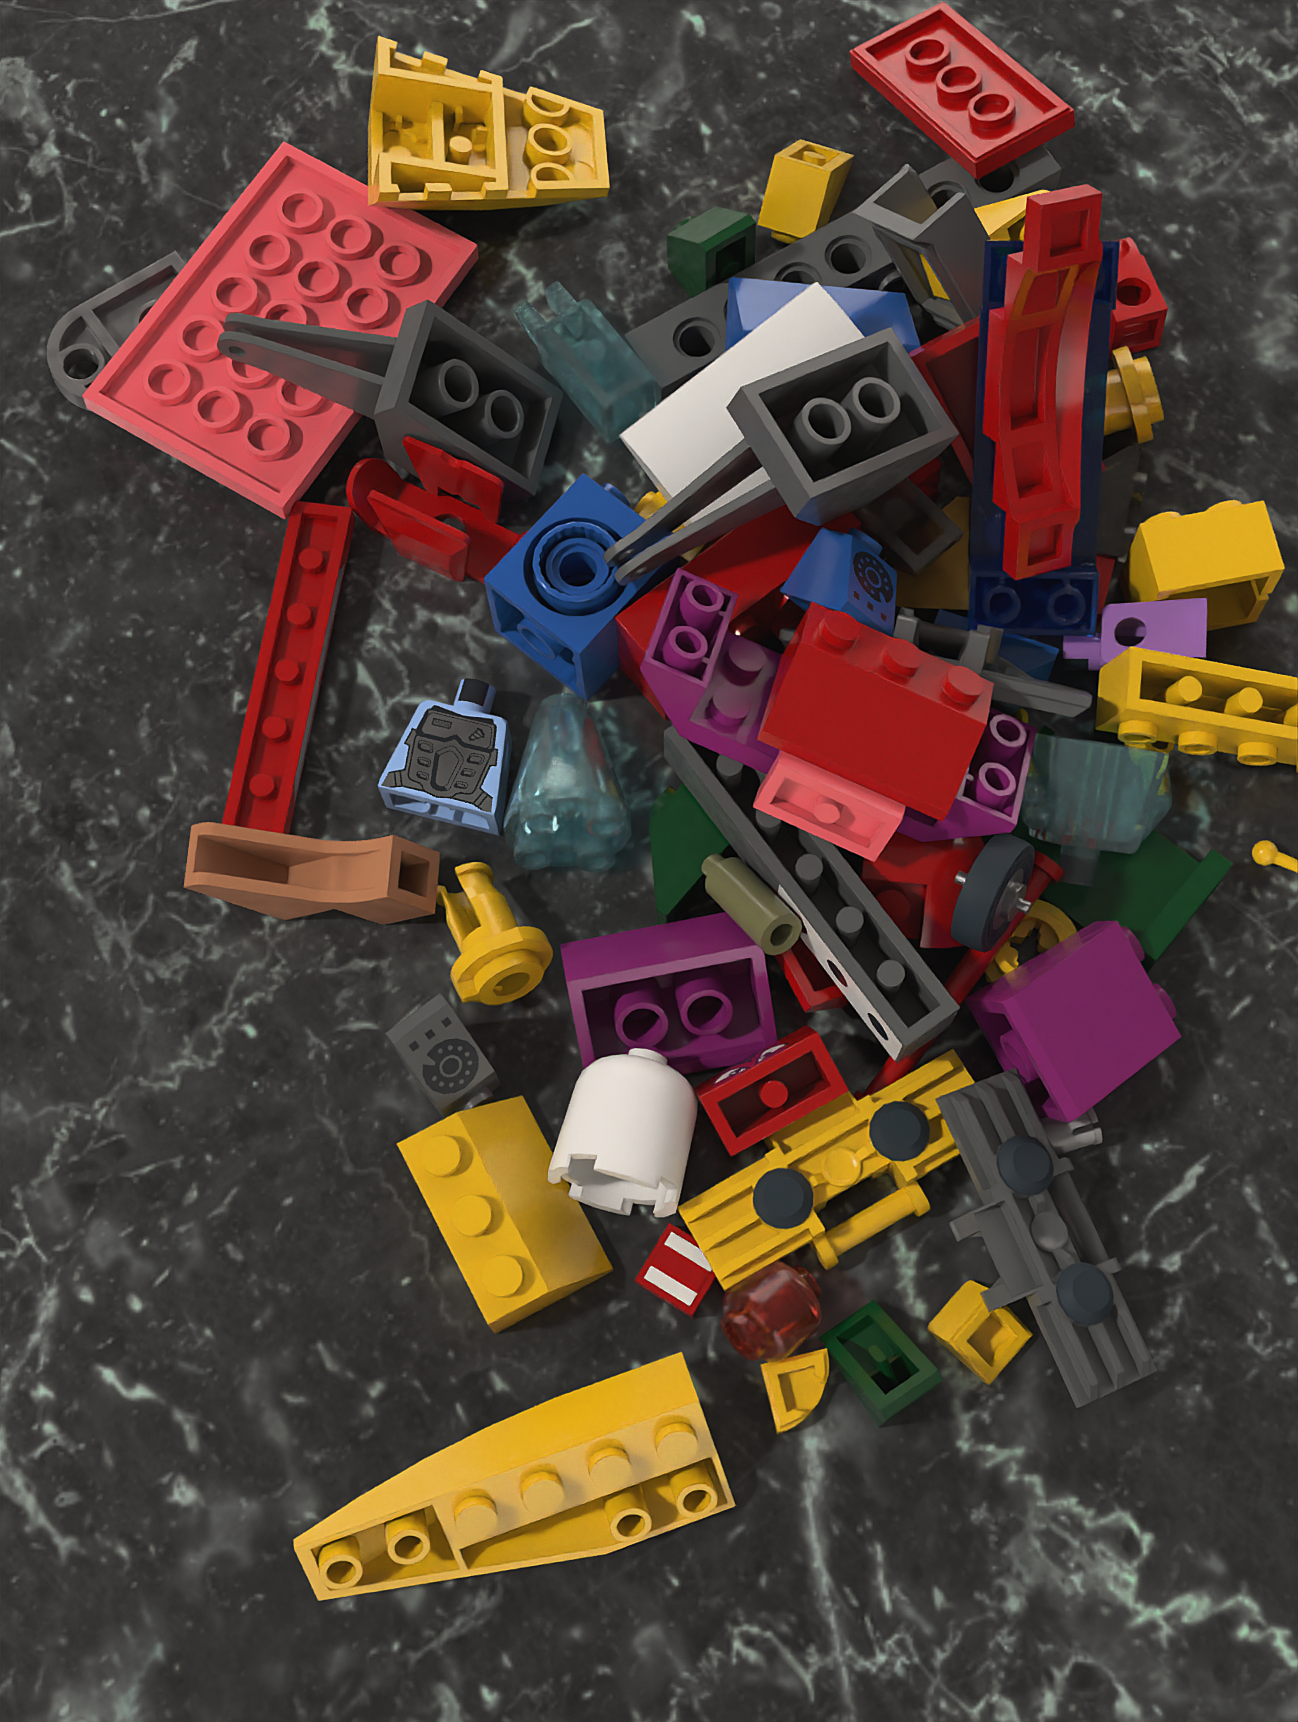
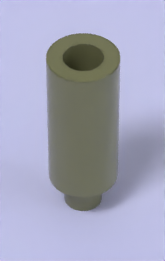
[702,853,802,955]

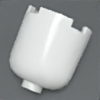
[547,1048,698,1217]

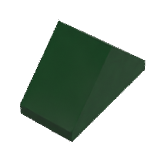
[818,1300,943,1428]

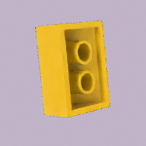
[397,1095,614,1334]

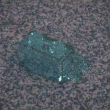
[514,281,656,445]

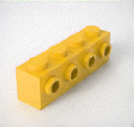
[1095,646,1298,772]

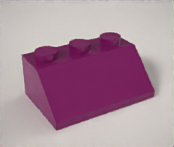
[560,912,778,1075]

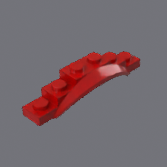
[983,184,1103,580]

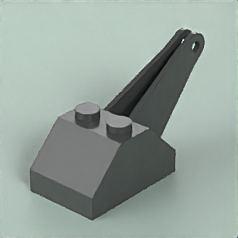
[217,300,564,502]
[603,327,959,586]

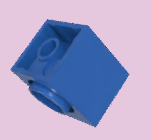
[483,473,680,703]

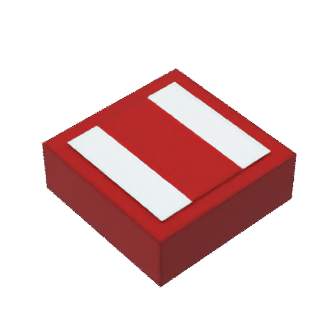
[634,1223,717,1318]

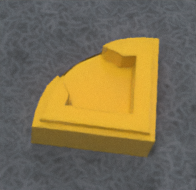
[760,1348,829,1434]

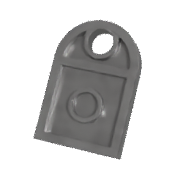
[47,251,186,411]

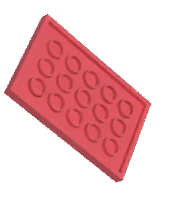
[82,141,479,520]

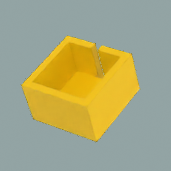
[1119,500,1285,631]

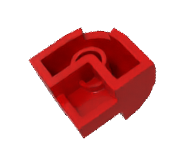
[858,831,986,948]

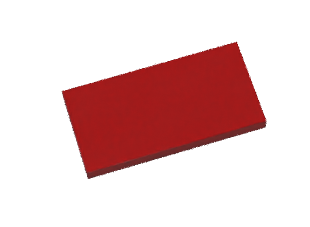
[849,1,1075,180]

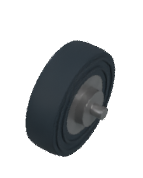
[951,833,1035,953]

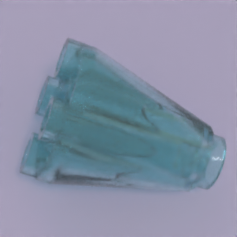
[504,693,632,872]

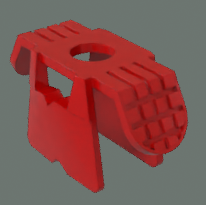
[346,436,529,584]

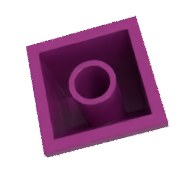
[964,921,1181,1123]

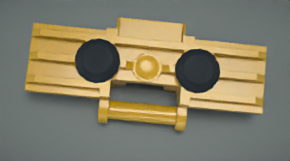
[677,1049,975,1291]

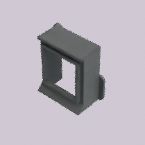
[852,164,1008,331]

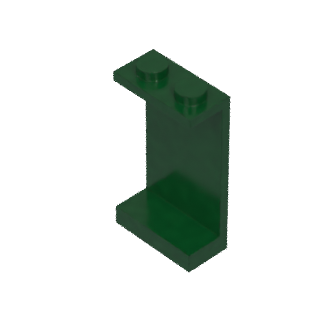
[981,725,1233,974]

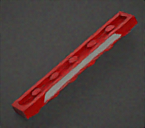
[222,501,356,835]

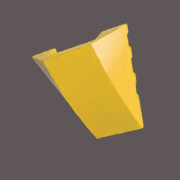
[368,36,610,210]

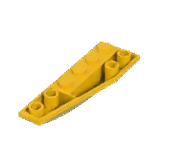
[293,1352,736,1601]

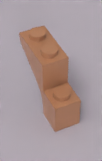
[184,822,440,925]

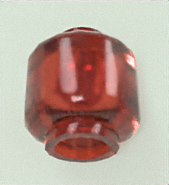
[720,1261,822,1363]

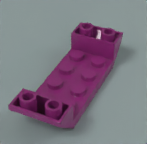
[639,568,1037,842]

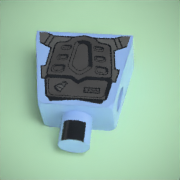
[378,678,512,836]

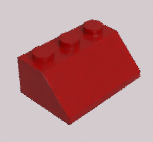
[757,601,994,822]

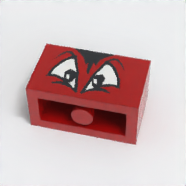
[693,1025,849,1157]

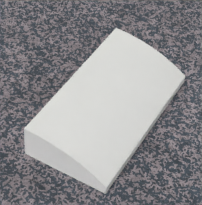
[619,282,864,527]

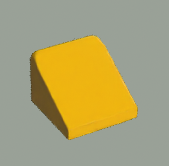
[927,1280,1033,1385]

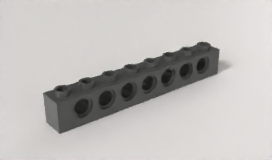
[624,144,1062,407]

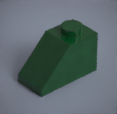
[667,206,756,298]
[648,783,737,925]

